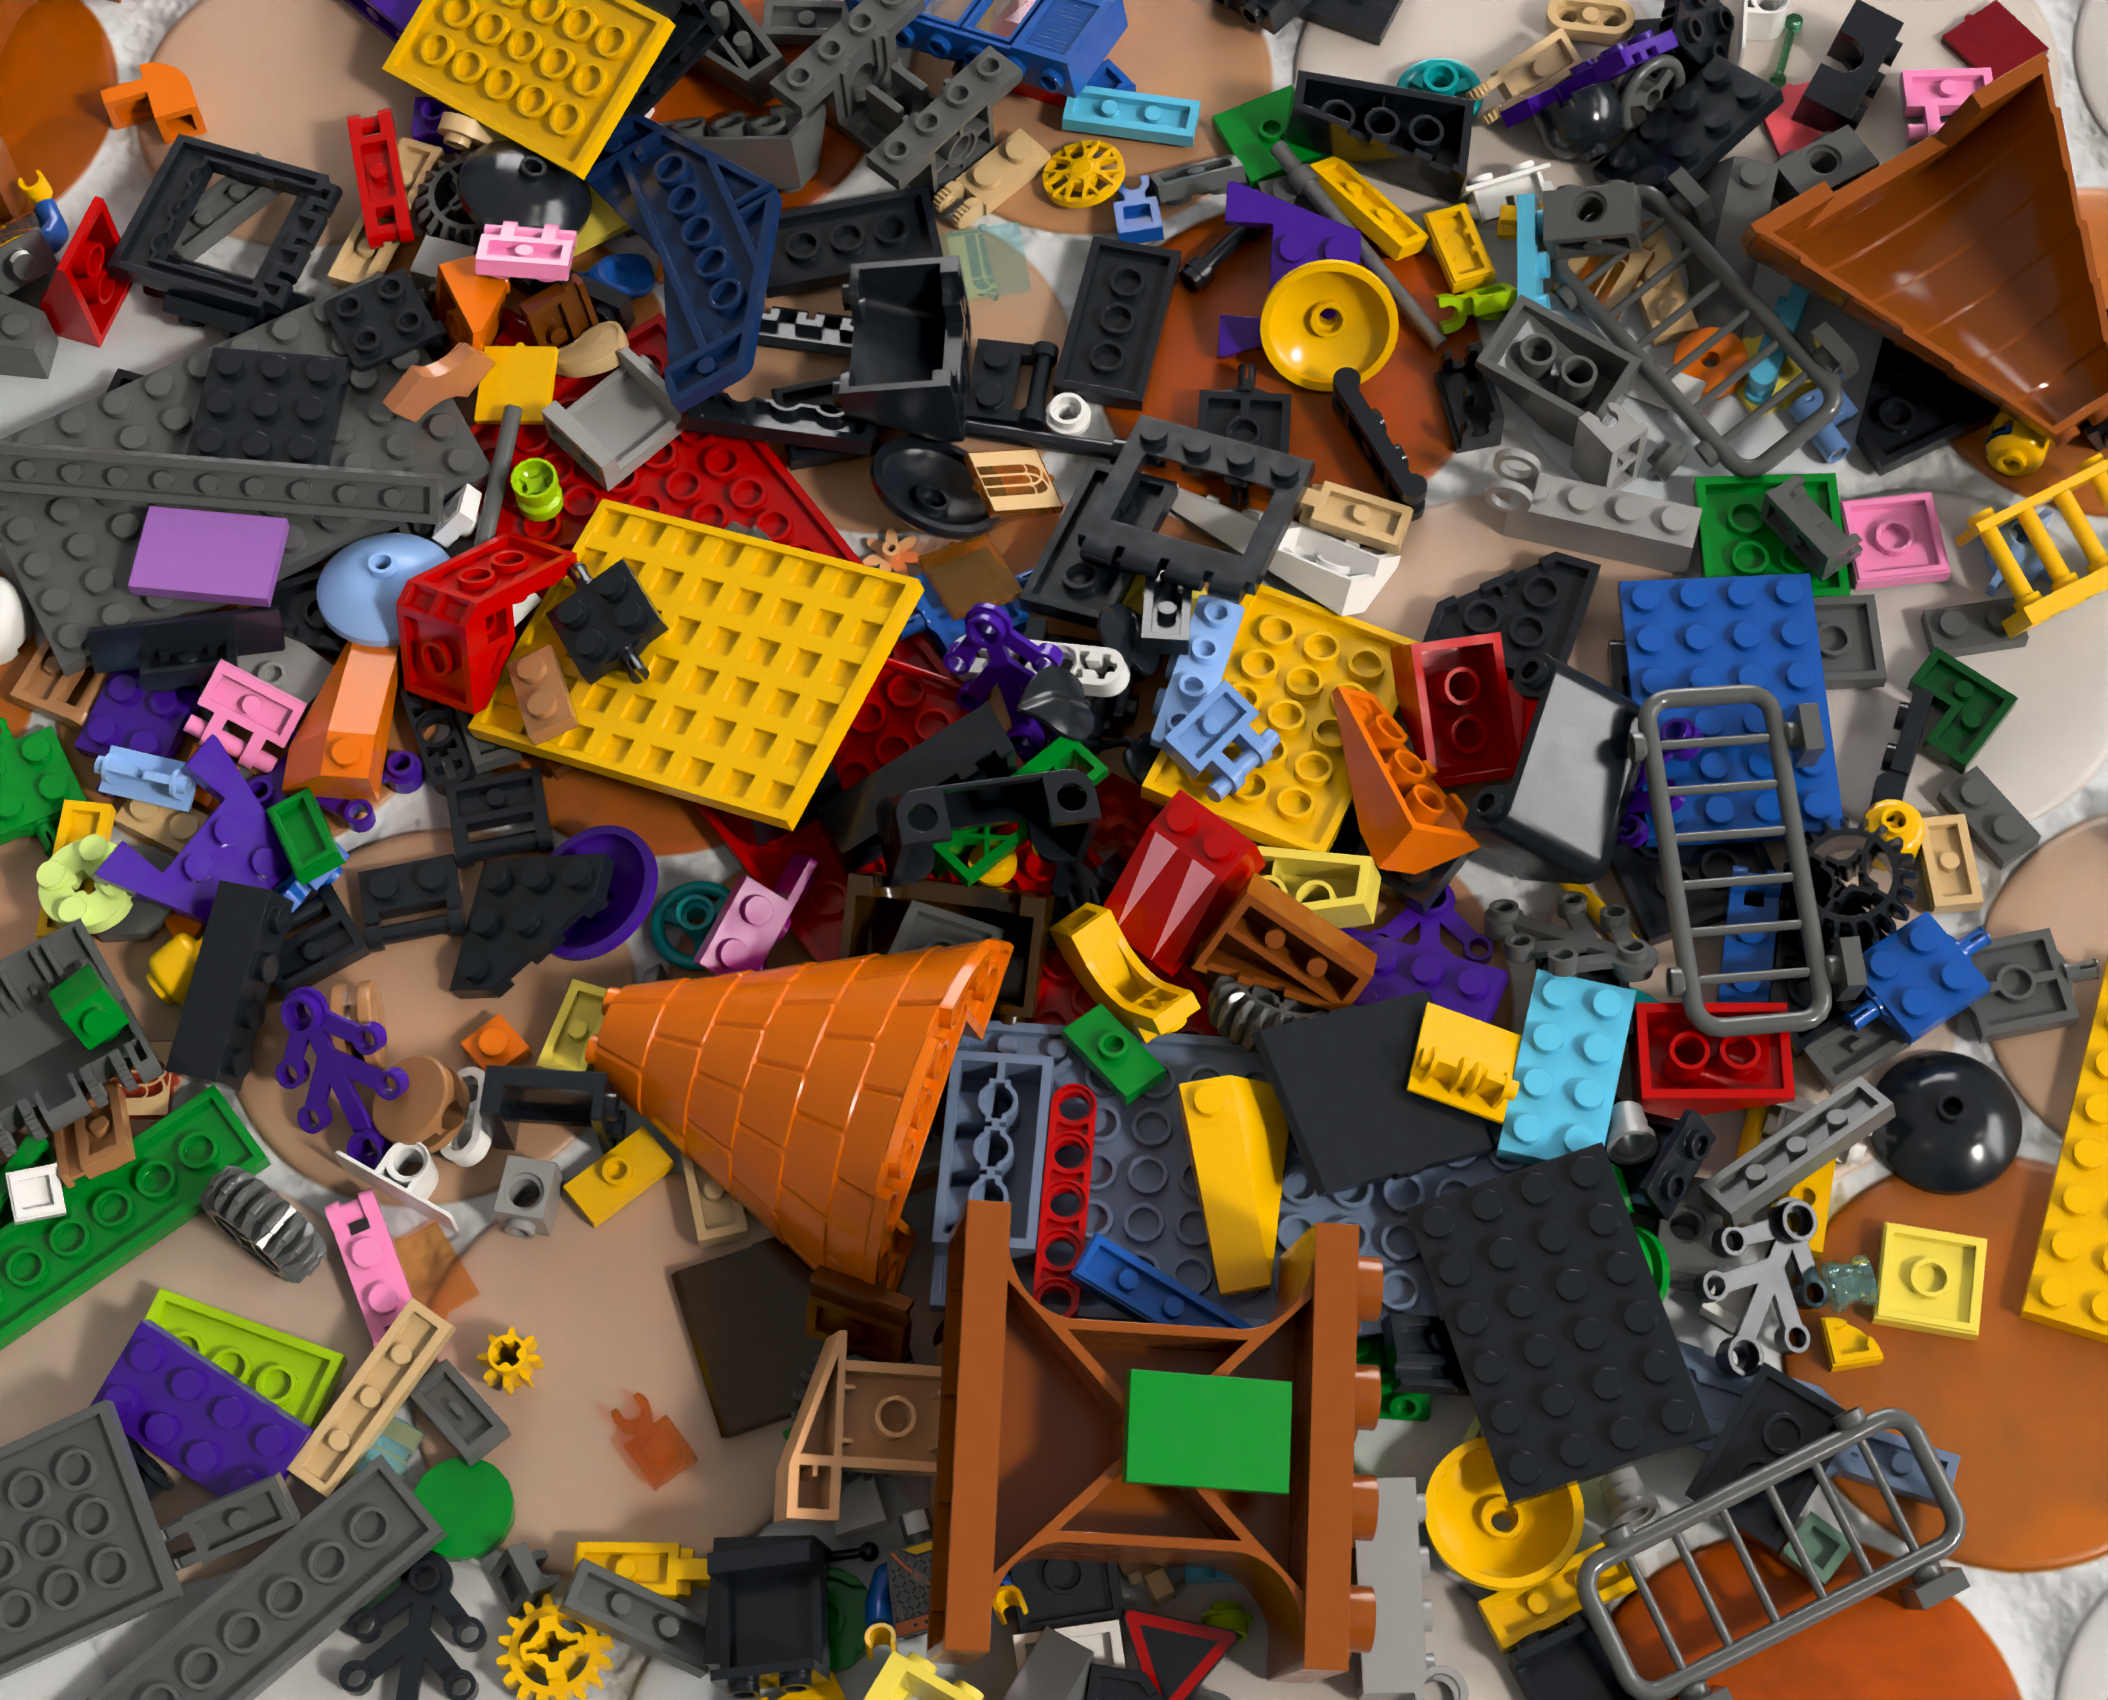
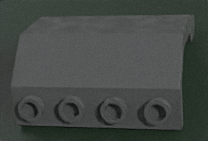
[0,918,165,1162]

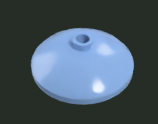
[316,533,451,647]

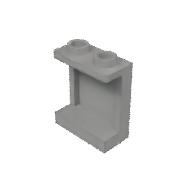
[541,346,688,492]

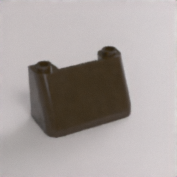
[839,871,1055,1025]

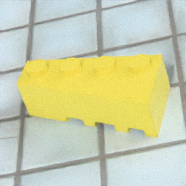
[1197,846,1381,948]

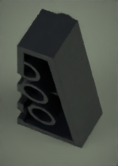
[1285,70,1475,204]

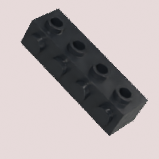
[165,880,294,1091]

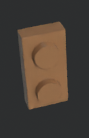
[507,645,579,746]

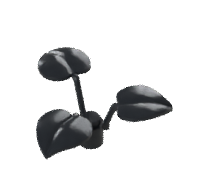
[1017,603,1162,787]

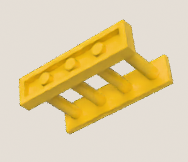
[1954,453,2108,639]

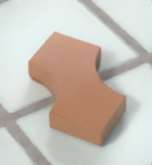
[382,342,496,423]

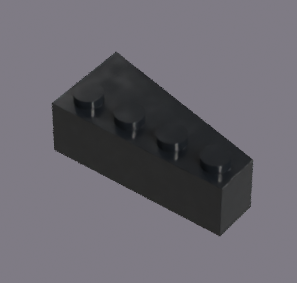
[816,702,1017,875]

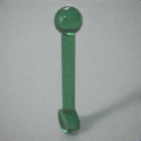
[1769,13,1803,88]

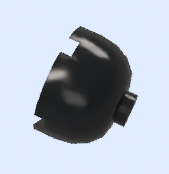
[1532,81,1624,164]

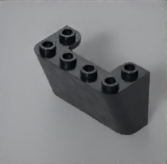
[876,769,1102,887]

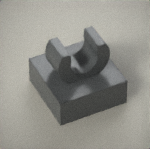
[490,1542,561,1617]

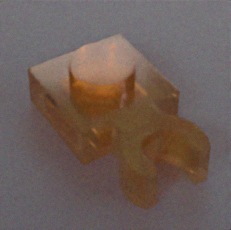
[611,1392,698,1491]

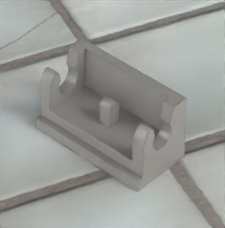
[1570,402,1649,490]

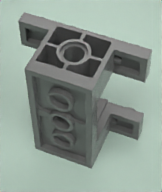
[769,0,1023,203]

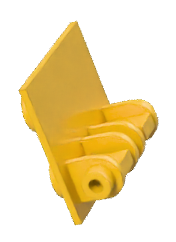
[1406,1002,1522,1124]

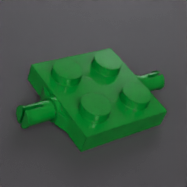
[0,717,87,857]

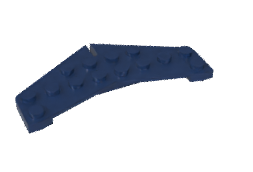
[584,114,783,414]

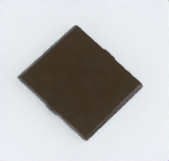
[671,1237,914,1438]

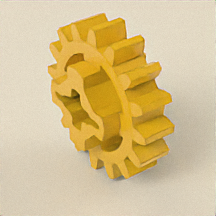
[496,1594,615,1700]

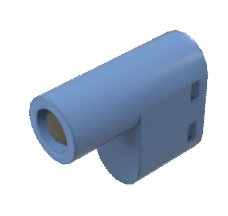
[1789,388,1858,464]

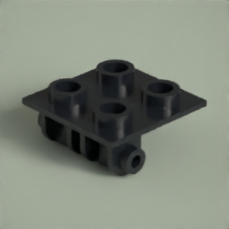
[1659,0,1734,69]

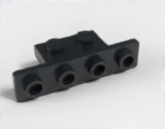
[143,254,315,338]
[87,605,285,692]

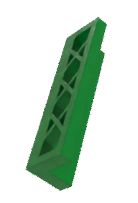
[931,736,1108,888]

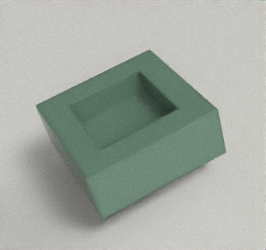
[1778,1511,1851,1587]

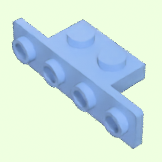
[1150,595,1245,748]

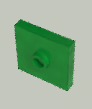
[1212,85,1331,189]

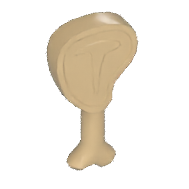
[556,321,629,378]

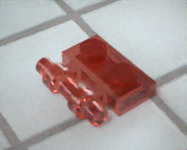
[1092,773,1161,862]

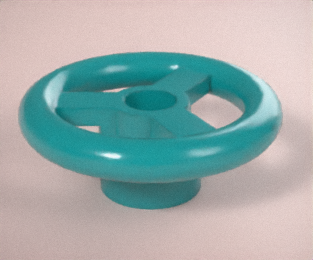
[1396,57,1483,119]
[650,881,731,971]

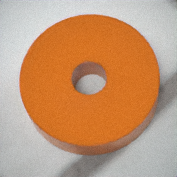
[1673,327,1748,400]

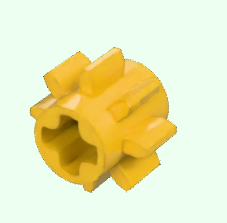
[477,1327,545,1396]

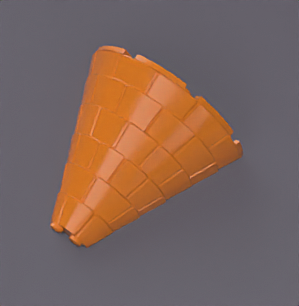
[585,938,1014,1293]

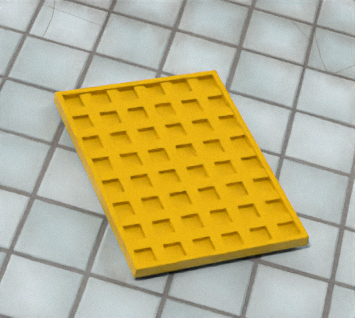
[467,498,924,831]

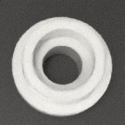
[1045,393,1091,436]

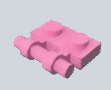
[1899,67,1993,142]
[475,221,577,282]
[183,659,307,774]

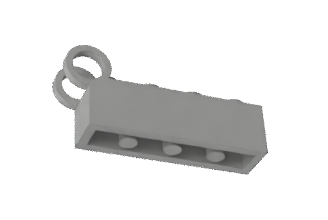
[1484,448,1702,576]
[1351,1477,1469,1700]

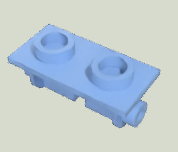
[94,745,198,813]

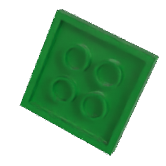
[1693,473,1850,597]

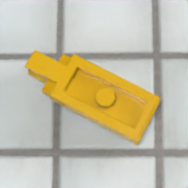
[573,1542,710,1600]

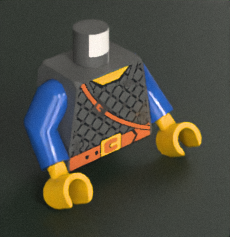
[0,170,69,295]
[864,1508,1028,1660]

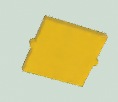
[474,342,559,425]

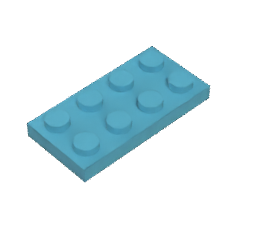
[1496,969,1636,1165]

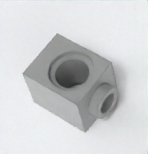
[493,1155,564,1239]

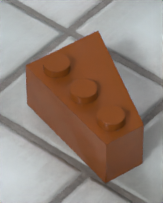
[1191,872,1378,1010]

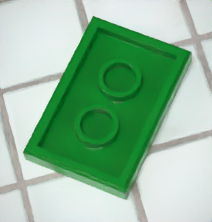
[1122,1369,1292,1495]

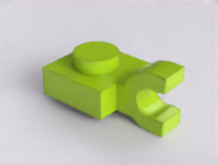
[1434,281,1517,334]

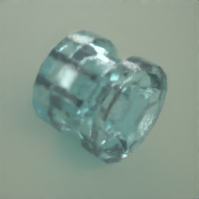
[1821,1254,1878,1313]

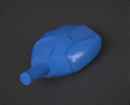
[577,253,655,300]

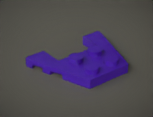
[1500,29,1679,129]
[1217,181,1362,359]
[91,734,292,926]

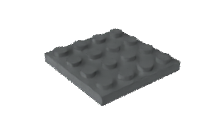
[0,1399,184,1680]

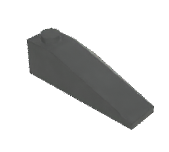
[658,103,826,193]

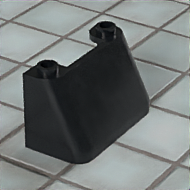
[832,255,972,443]
[1463,652,1643,885]

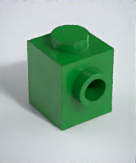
[48,963,130,1051]

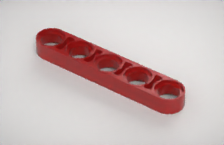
[1032,1083,1097,1318]

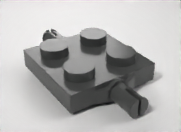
[1964,928,2101,1044]

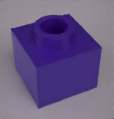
[411,97,461,154]

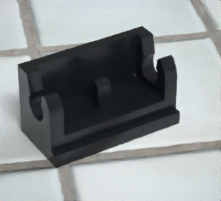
[1433,341,1504,454]

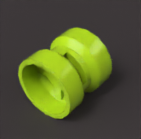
[511,458,564,522]

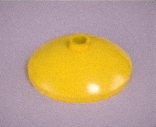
[1260,259,1399,392]
[1425,1436,1584,1591]

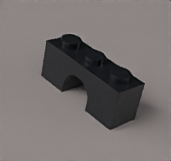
[1791,0,1904,133]

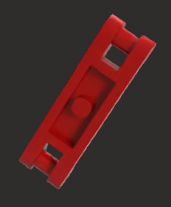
[347,108,415,250]

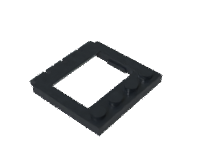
[107,134,343,319]
[687,305,878,456]
[1078,414,1315,603]

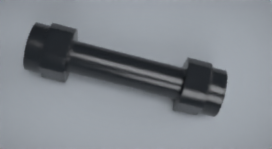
[1178,226,1266,293]

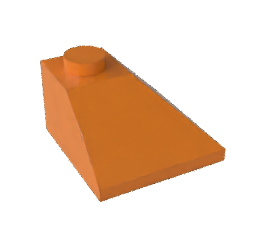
[434,255,510,387]

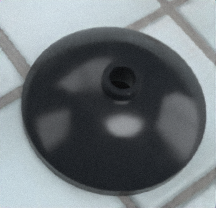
[457,140,592,235]
[870,436,1005,540]
[1870,1051,2022,1195]

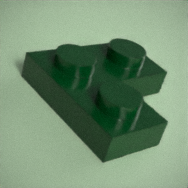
[1907,647,2018,775]

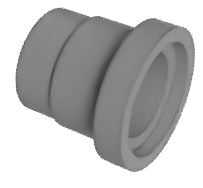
[1605,1101,1658,1165]
[1599,1467,1661,1530]

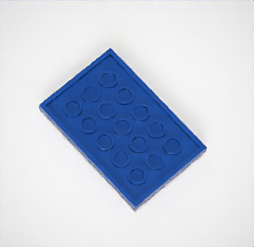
[1617,573,1843,847]

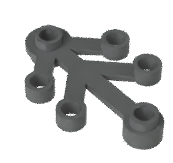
[1484,891,1658,982]

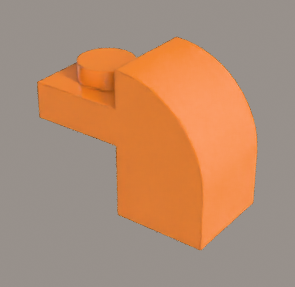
[100,62,207,145]

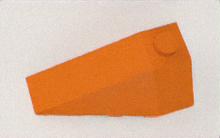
[282,641,402,802]
[1332,686,1482,875]

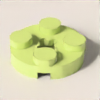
[36,834,133,934]

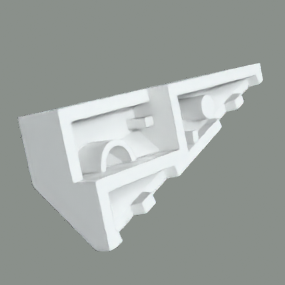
[1171,484,1401,616]

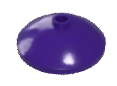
[550,825,658,961]

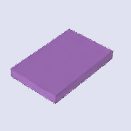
[128,506,290,607]

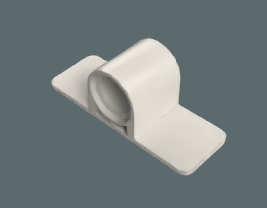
[1737,0,1790,67]
[334,1142,459,1233]

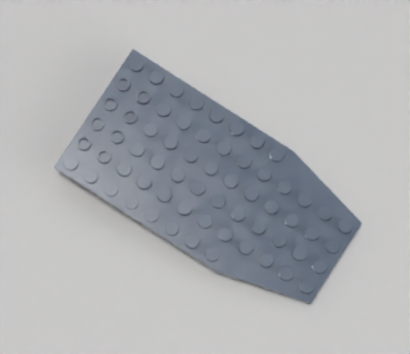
[929,1020,1532,1339]

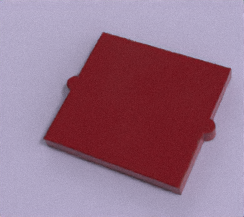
[1941,0,2049,81]

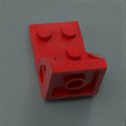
[396,531,577,715]

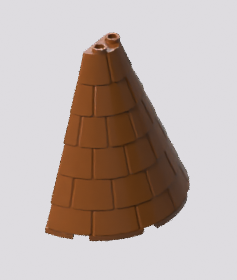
[1740,52,2108,449]

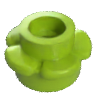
[1201,1601,1253,1644]

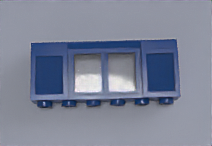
[845,0,1128,99]

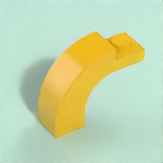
[1049,902,1201,1044]

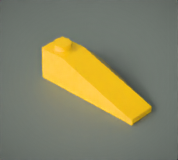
[1178,1075,1289,1297]

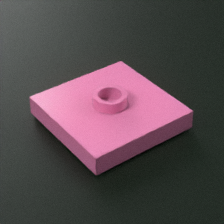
[1839,491,1951,591]

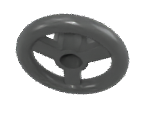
[1618,54,1685,136]

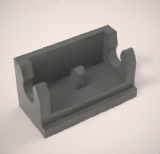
[1759,474,1863,582]

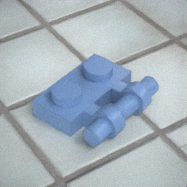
[1158,679,1281,803]

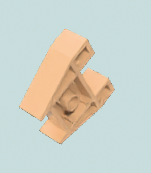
[774,1330,943,1526]

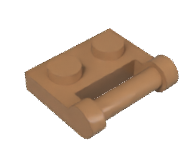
[9,637,111,733]

